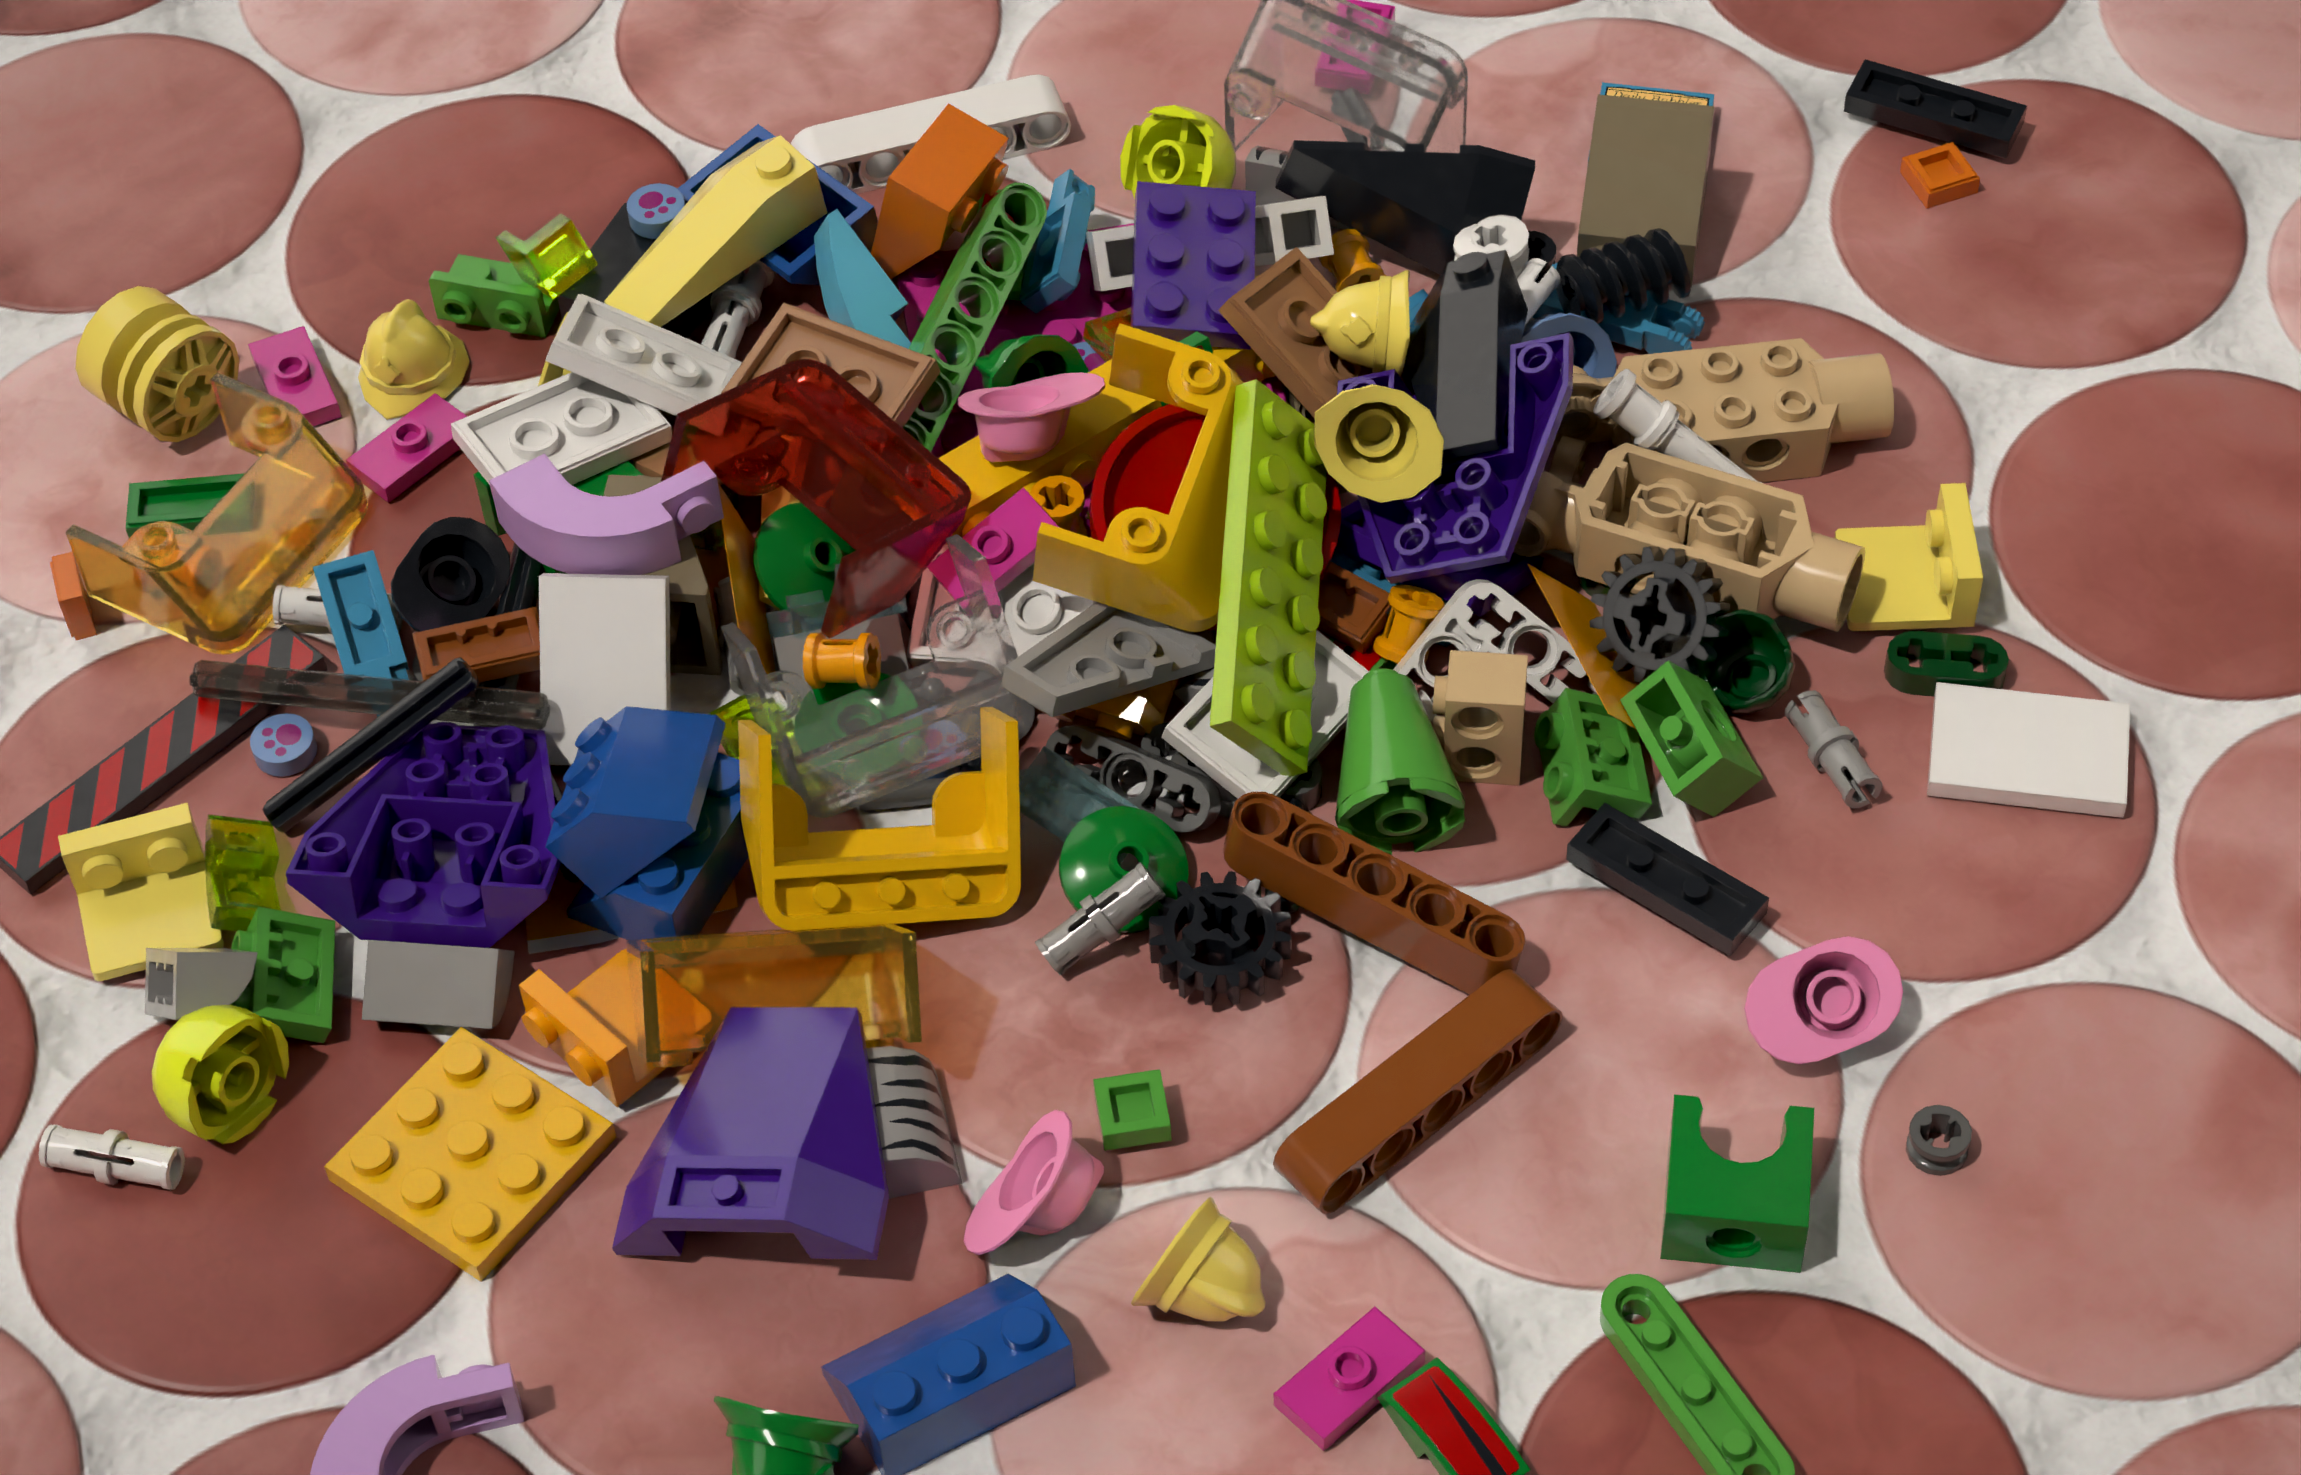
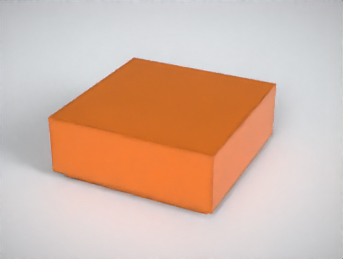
[1900,142,1980,209]
[50,551,97,640]

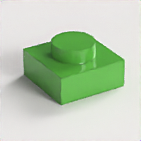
[1093,1069,1172,1151]

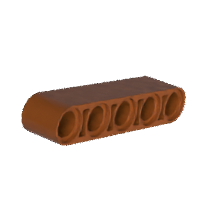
[1223,792,1525,995]
[1273,969,1563,1214]

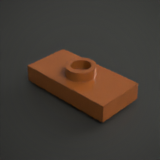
[1317,562,1392,654]
[412,607,540,683]

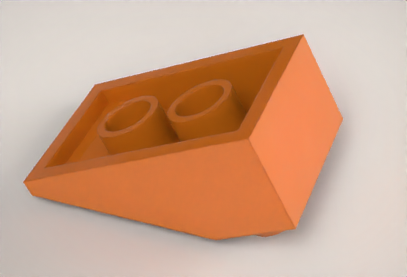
[871,103,1009,280]

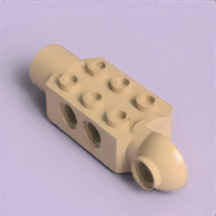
[1551,338,1894,482]
[1513,443,1865,632]

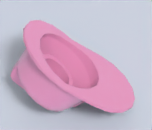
[958,372,1105,462]
[1744,936,1903,1065]
[964,1110,1104,1255]

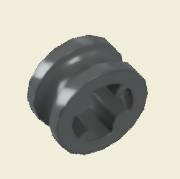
[1906,1105,1972,1176]

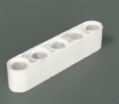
[791,74,1071,194]

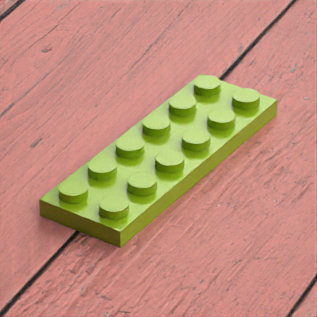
[1210,379,1327,777]

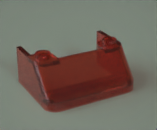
[661,359,971,639]

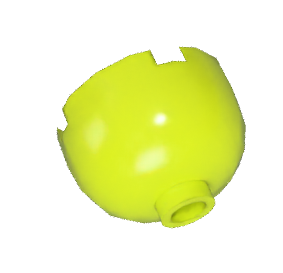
[1120,105,1236,206]
[152,1005,289,1144]

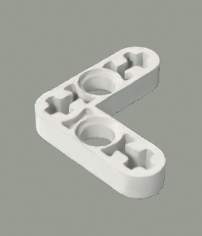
[1393,579,1598,721]

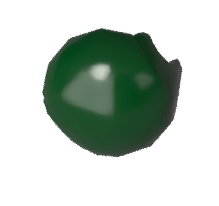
[1695,609,1795,714]

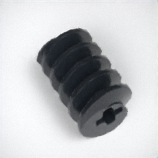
[1556,228,1691,324]

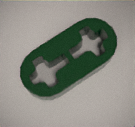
[1884,631,2009,696]

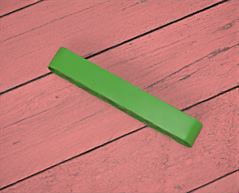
[832,182,1047,535]

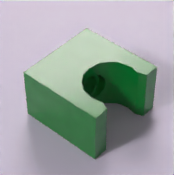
[1660,1094,1814,1273]

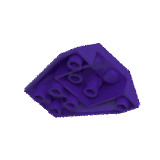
[1337,333,1574,584]
[286,722,562,948]
[612,1007,889,1260]

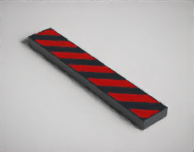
[0,625,328,895]

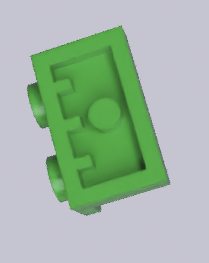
[428,254,568,338]
[1534,688,1652,827]
[230,907,335,1043]

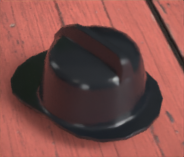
[391,517,510,632]

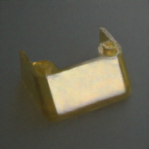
[65,372,368,655]
[627,924,922,1067]

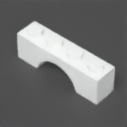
[1086,196,1334,291]

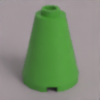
[1335,669,1465,855]

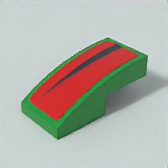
[1377,1357,1531,1475]

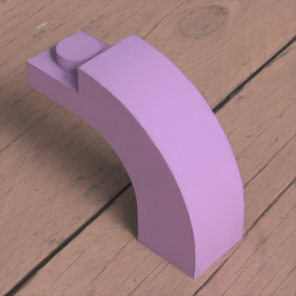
[489,453,724,575]
[310,1355,524,1475]

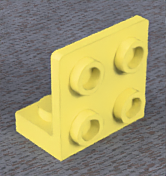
[1834,483,1983,631]
[58,803,224,981]

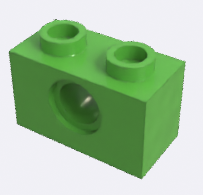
[1620,660,1763,817]

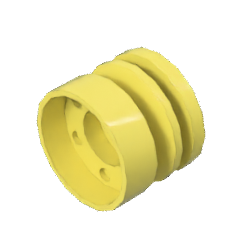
[75,286,239,442]

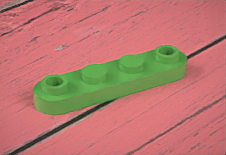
[1600,1274,1795,1475]

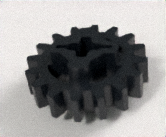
[1589,546,1730,683]
[1149,871,1292,1006]

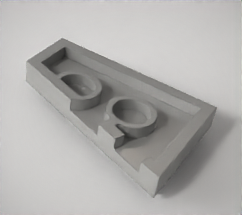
[1001,602,1216,717]

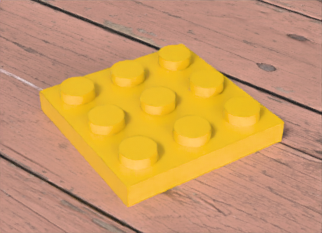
[324,1027,617,1282]

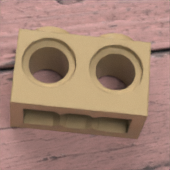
[1433,650,1528,786]

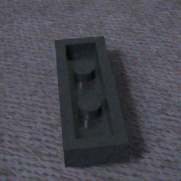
[1844,59,2027,158]
[1566,803,1769,956]

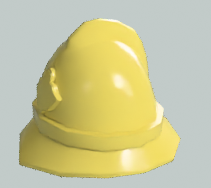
[1310,270,1410,377]
[358,299,470,420]
[1314,384,1444,503]
[1131,1197,1266,1321]

